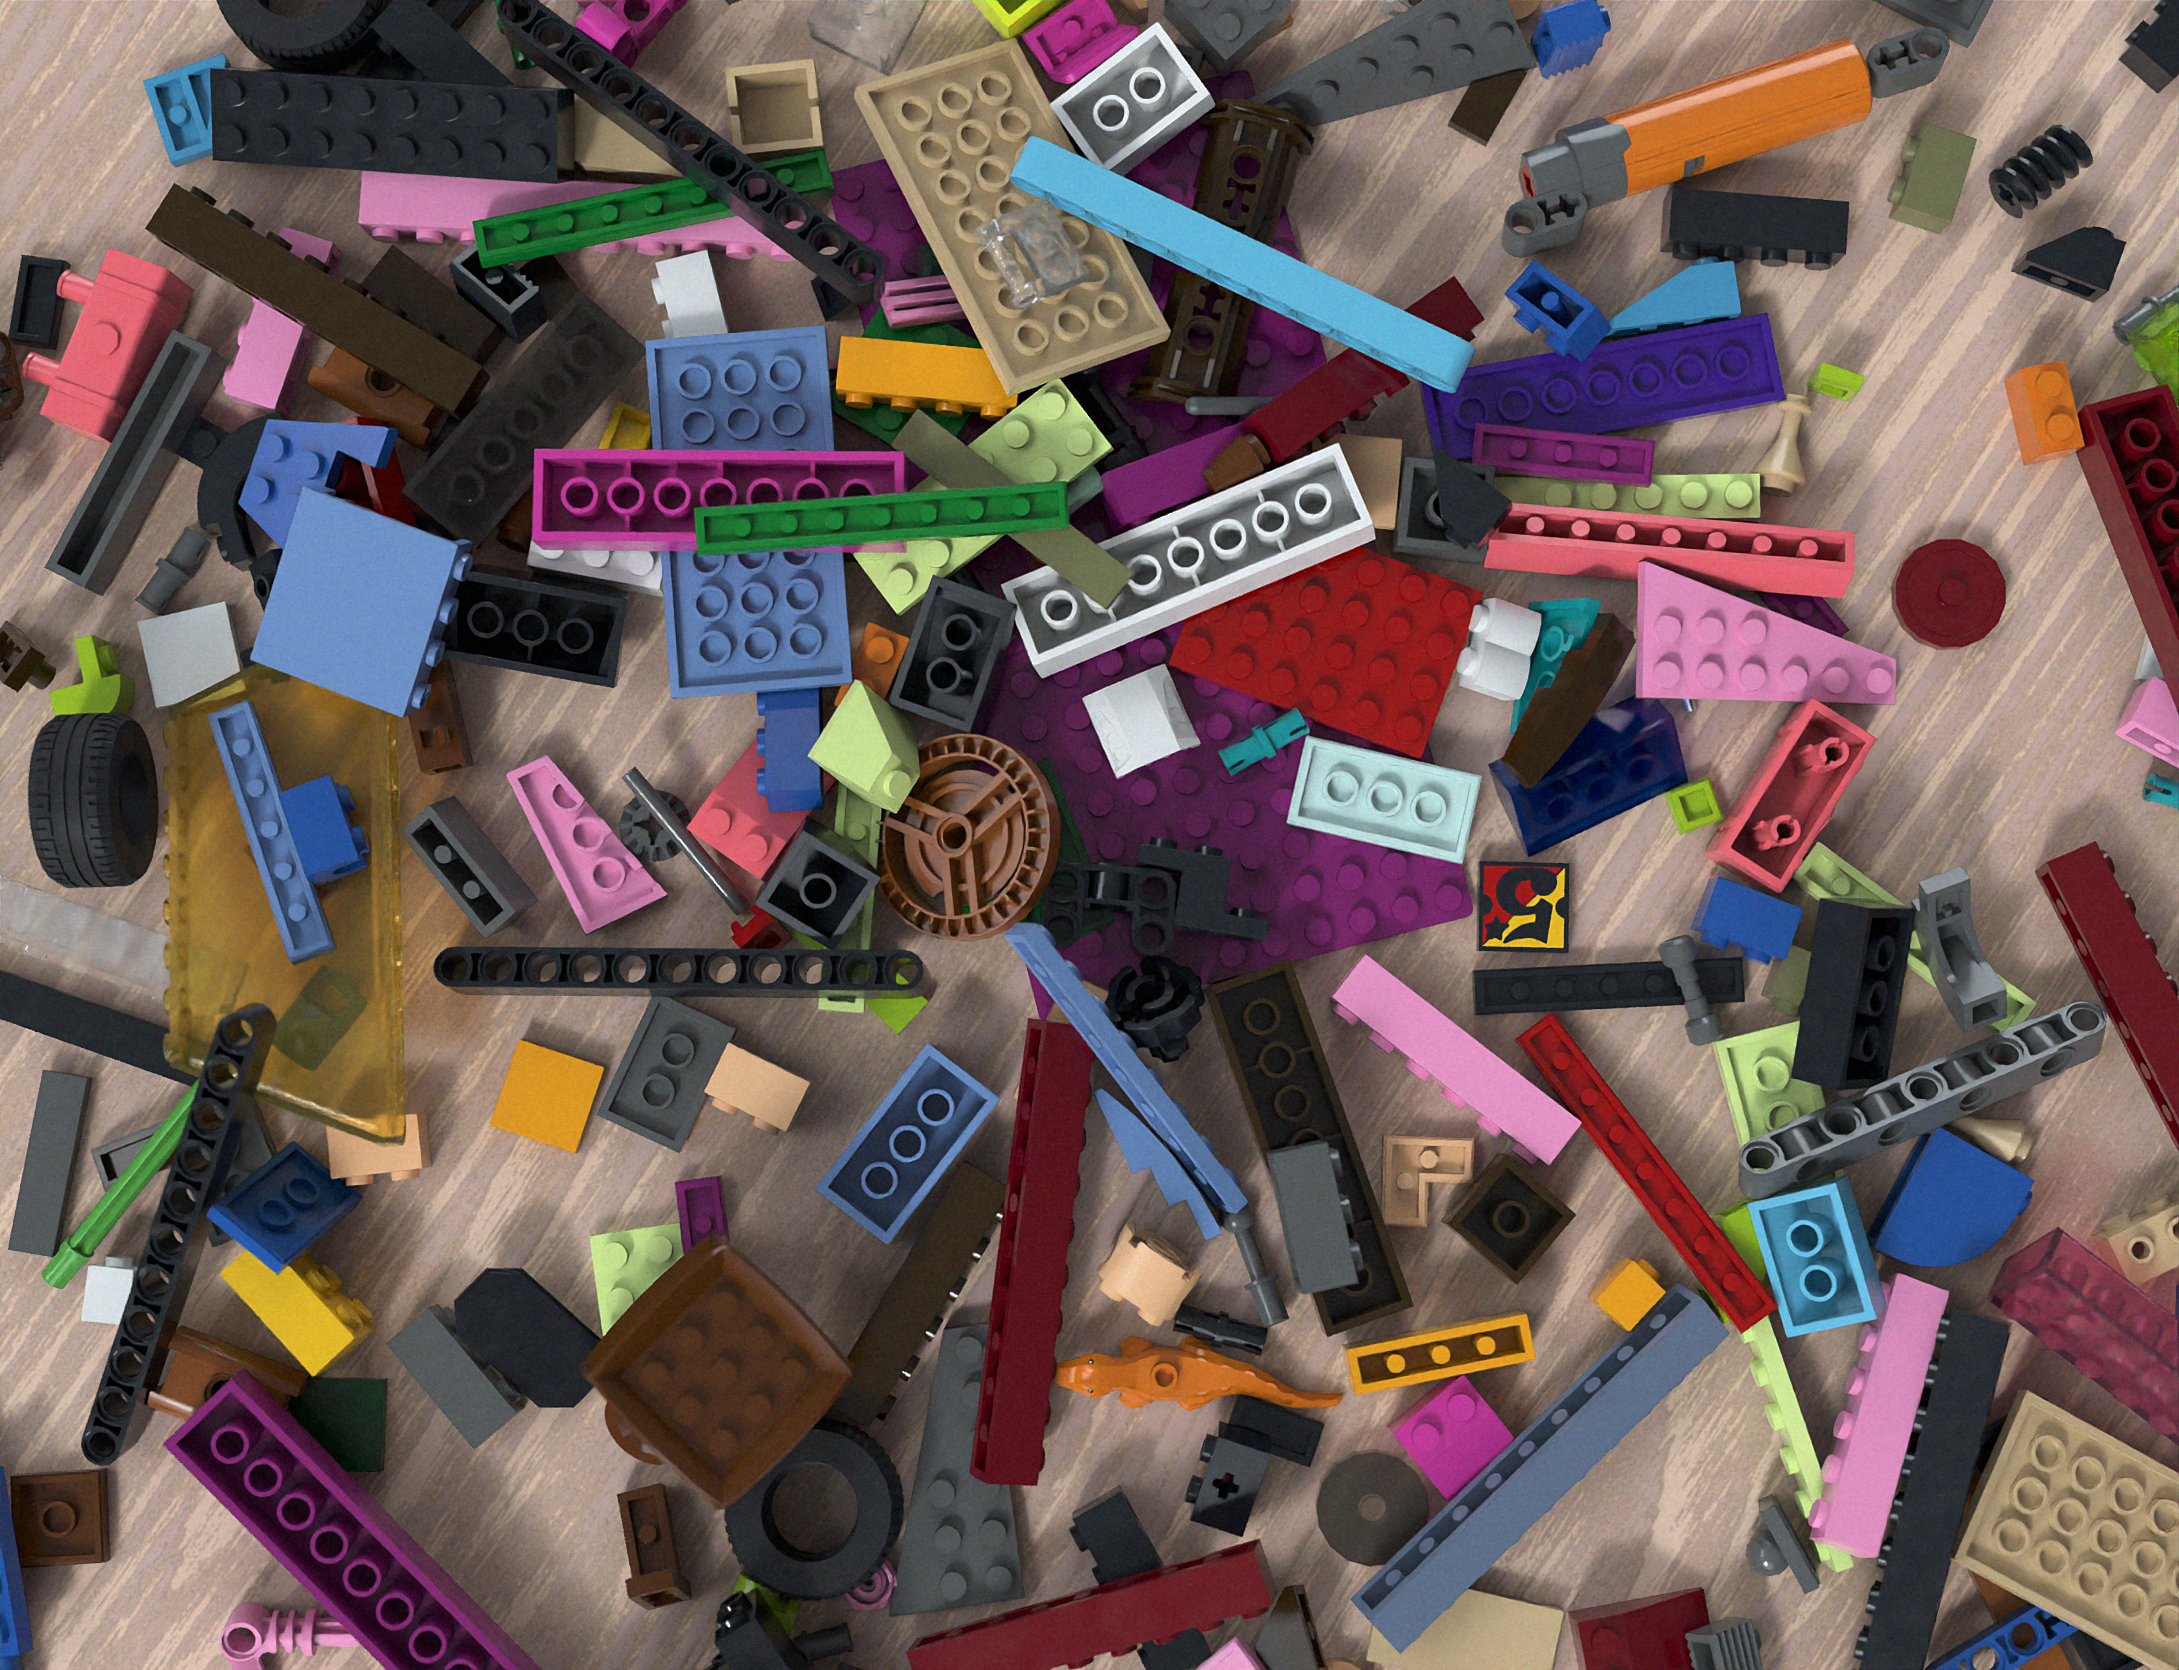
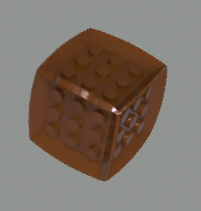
[580,1230,855,1509]

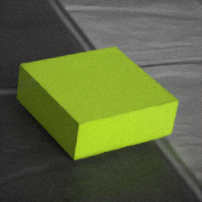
[1807,362,1865,401]
[1664,777,1724,835]

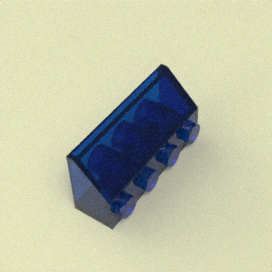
[1488,694,1688,857]

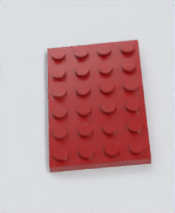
[1168,546,1483,761]

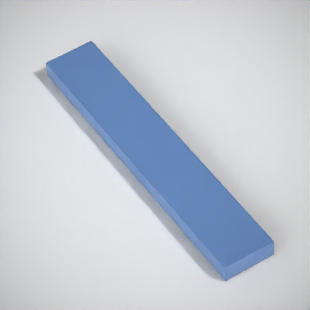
[207,699,337,965]

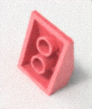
[686,738,838,881]

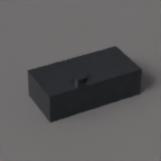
[1791,898,1916,1090]

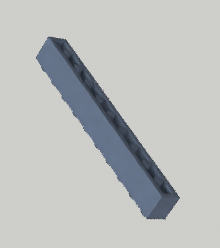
[1350,1281,1730,1654]

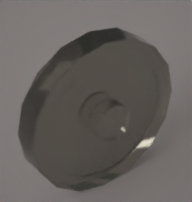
[1315,1449,1430,1567]

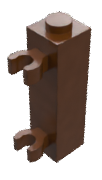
[408,658,474,776]

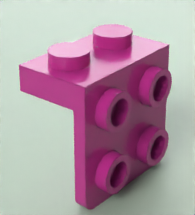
[1021,0,1141,84]

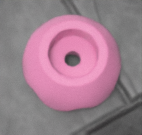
[843,1560,897,1611]

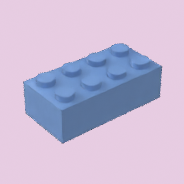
[815,1043,1001,1245]

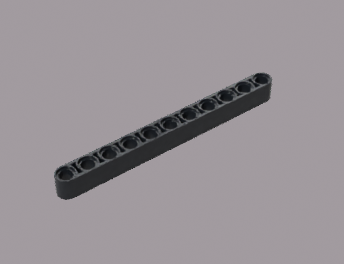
[497,0,886,306]
[433,947,930,999]
[81,1002,277,1466]

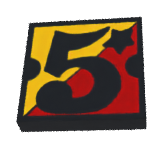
[1476,861,1569,954]

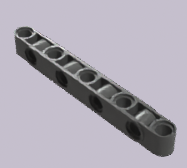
[1738,1001,2107,1199]

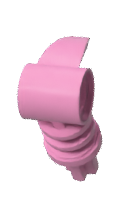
[219,1602,360,1670]

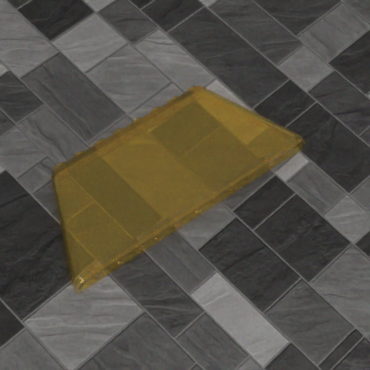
[163,663,406,1147]

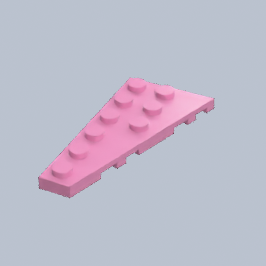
[1635,561,1896,705]

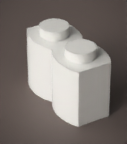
[1457,598,1541,701]

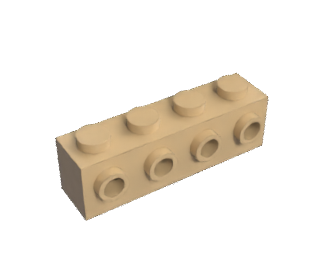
[2092,1194,2179,1288]

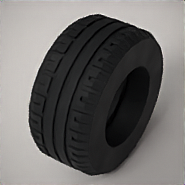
[216,0,393,73]
[28,713,159,888]
[724,1418,904,1601]

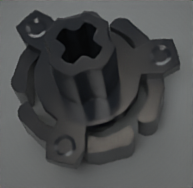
[1104,957,1206,1063]

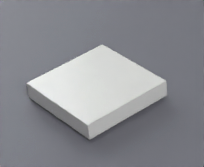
[138,601,248,710]

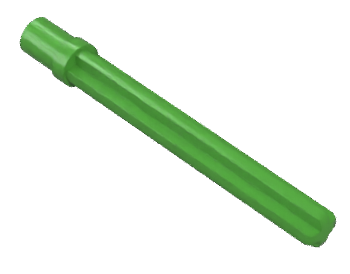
[41,1079,200,1289]

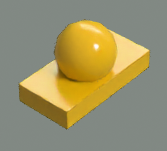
[598,401,652,450]

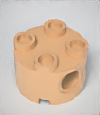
[1097,1222,1203,1327]

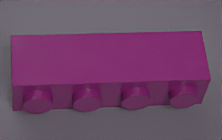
[1098,421,1285,532]

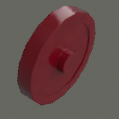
[1891,539,2006,650]

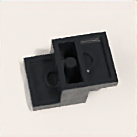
[1136,837,1269,944]

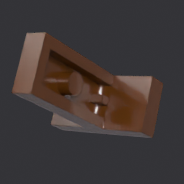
[617,1483,692,1610]

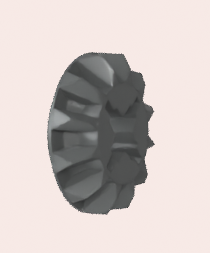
[618,789,691,862]

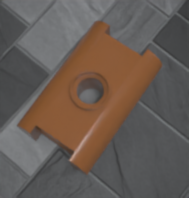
[307,347,444,452]
[147,1325,311,1421]

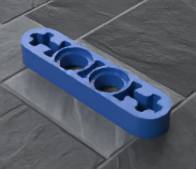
[1924,1602,2078,1670]

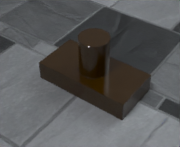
[0,621,56,692]

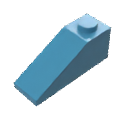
[1602,257,1741,340]

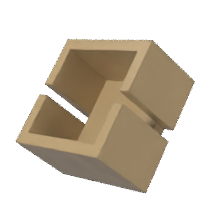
[725,59,827,163]

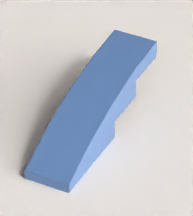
[1093,1088,1222,1241]

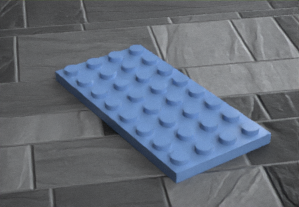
[645,325,854,700]

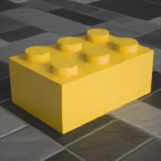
[219,1247,377,1376]

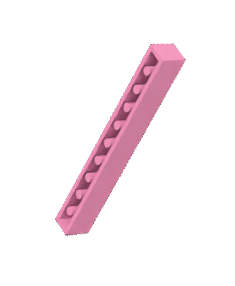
[358,171,810,262]

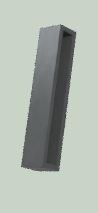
[44,329,228,597]

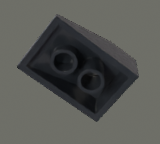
[888,575,1018,736]

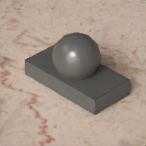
[1746,1494,1820,1594]

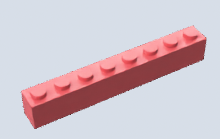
[1483,503,1855,599]

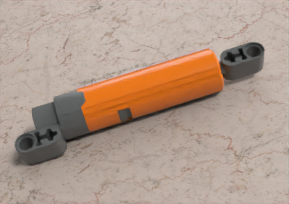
[1501,27,1950,258]

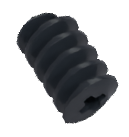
[1988,124,2093,218]

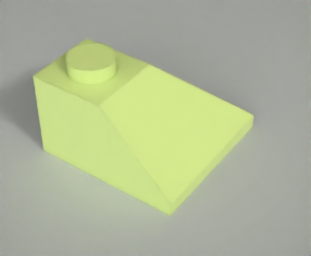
[808,679,920,814]

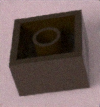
[1441,1152,1577,1285]

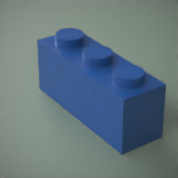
[757,687,824,812]

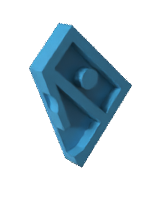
[143,53,231,168]

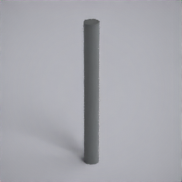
[621,766,751,916]

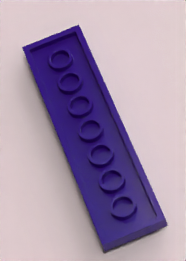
[1418,313,1785,462]

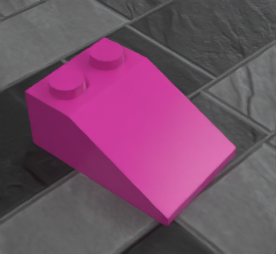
[1387,1374,1515,1502]

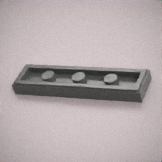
[8,1070,93,1257]

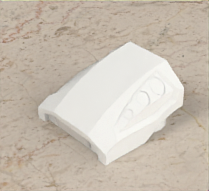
[1082,664,1201,779]

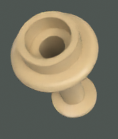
[1752,394,1813,497]
[1940,1115,2032,1167]

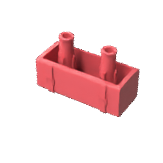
[22,248,194,446]
[1704,698,1877,895]

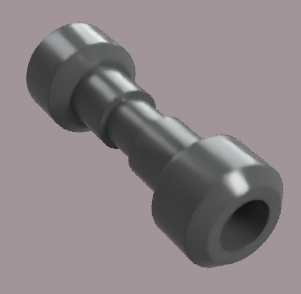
[1658,935,1725,1046]

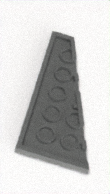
[1250,0,1537,127]
[889,1322,1025,1617]

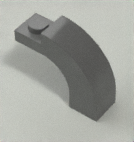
[1911,867,2007,1034]

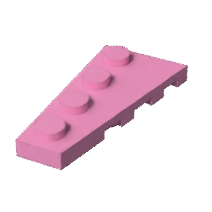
[506,755,668,936]

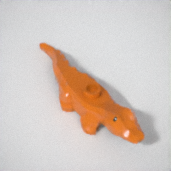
[1052,1336,1343,1411]

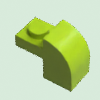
[49,635,135,717]

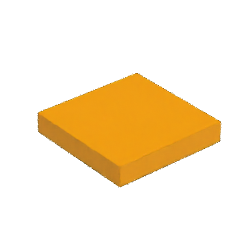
[490,1039,607,1153]

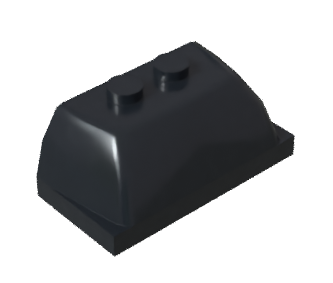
[441,564,630,688]

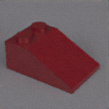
[1568,1587,1710,1670]

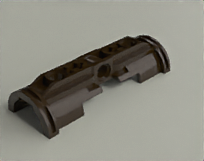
[1126,98,1316,427]

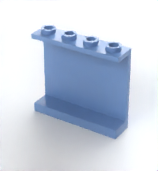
[250,484,473,718]

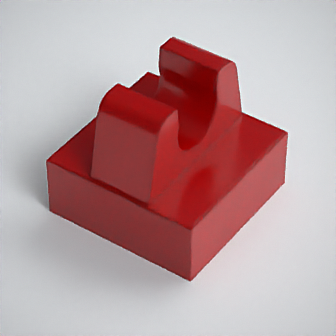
[731,904,793,949]

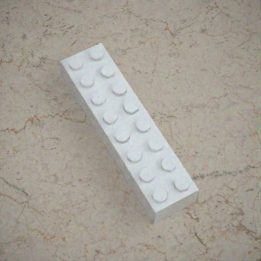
[1001,443,1376,678]

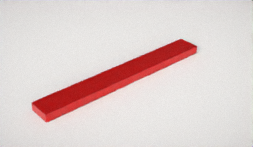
[1515,1012,1779,1334]

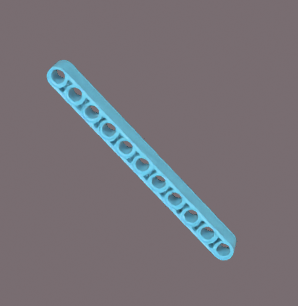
[1009,136,1475,393]

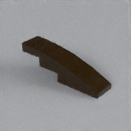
[1501,613,1637,788]

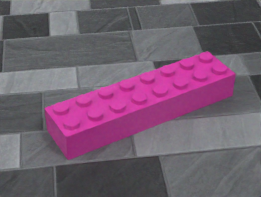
[532,449,908,553]

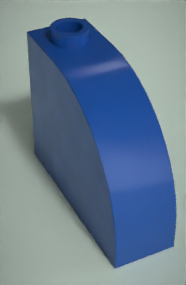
[1866,1127,2035,1267]

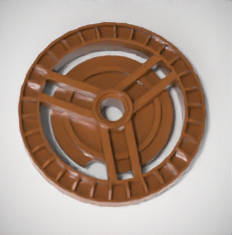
[875,733,1060,942]

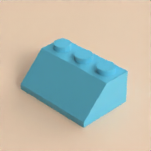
[1748,1175,1888,1338]

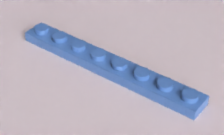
[1004,923,1249,1214]

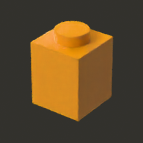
[1588,1257,1666,1332]

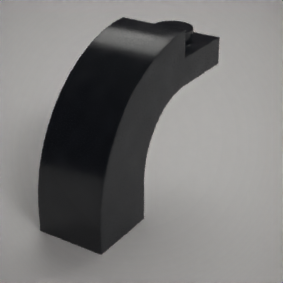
[197,411,291,572]

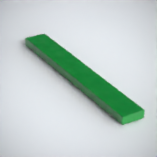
[472,149,835,268]
[694,481,1070,557]

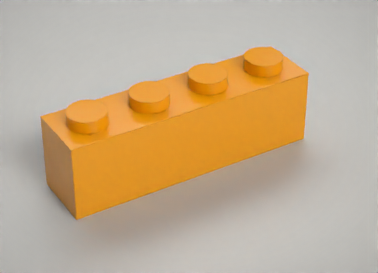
[836,336,1019,421]
[1341,1309,1536,1396]

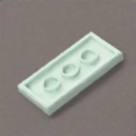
[1286,735,1482,864]

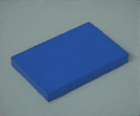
[206,1141,363,1275]

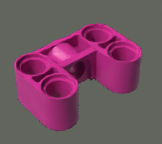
[575,0,689,69]

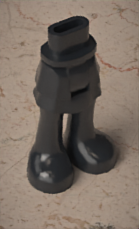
[1060,362,1150,476]

